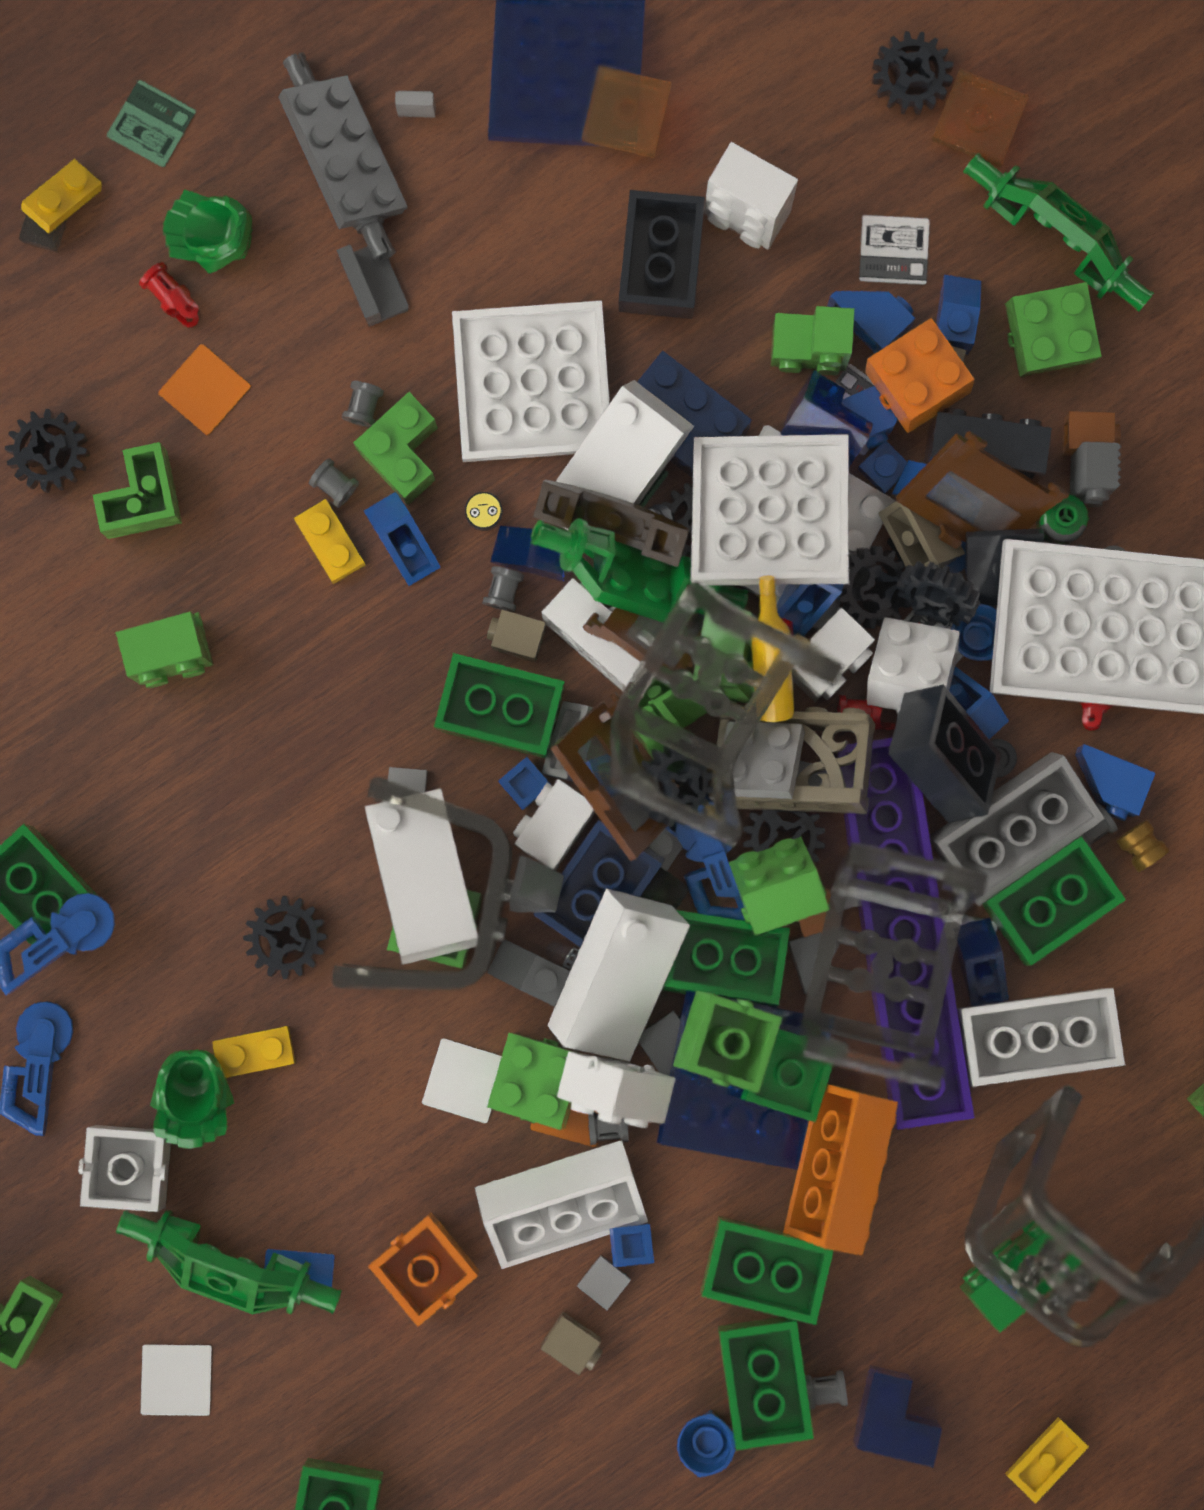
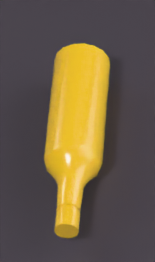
[751,575,794,722]

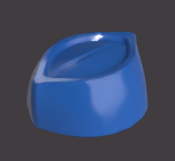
[951,604,997,662]
[677,1410,735,1477]

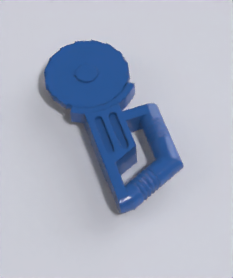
[675,801,745,921]
[0,893,115,996]
[0,1001,73,1136]

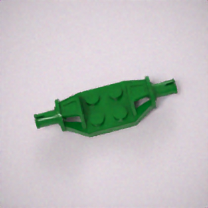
[963,153,1154,312]
[531,518,748,623]
[116,1209,342,1315]

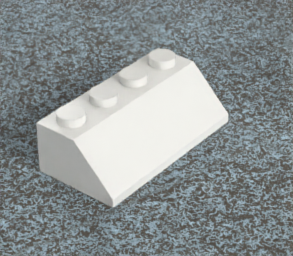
[475,1140,648,1269]

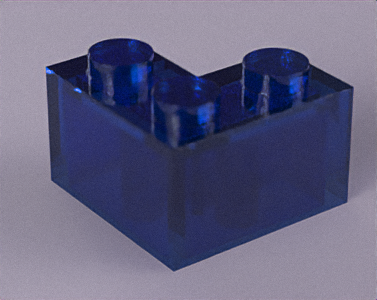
[780,370,873,467]
[853,1365,942,1468]

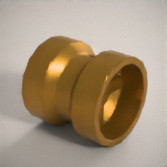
[1116,819,1170,872]

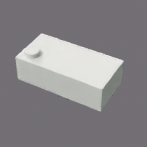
[556,380,694,530]
[365,788,478,965]
[547,889,690,1061]
[957,988,1125,1087]

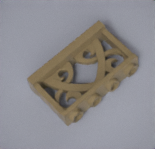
[709,705,876,814]

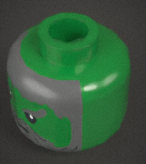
[1036,494,1089,545]

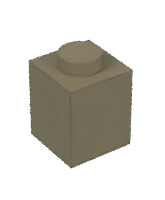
[487,610,546,663]
[541,1312,603,1375]

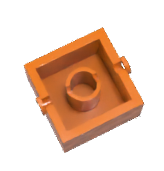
[865,318,975,433]
[368,1212,480,1327]

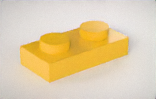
[21,159,102,234]
[294,499,366,584]
[212,1026,296,1078]
[1005,1417,1089,1504]

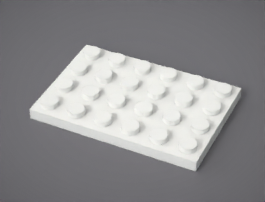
[990,539,1204,714]

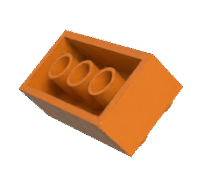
[783,1084,898,1256]

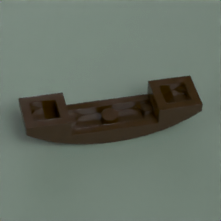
[533,480,690,567]

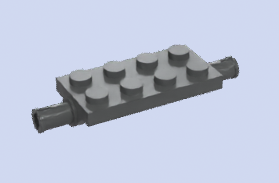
[278,52,408,262]

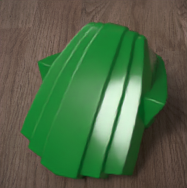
[163,189,252,274]
[150,1049,235,1149]

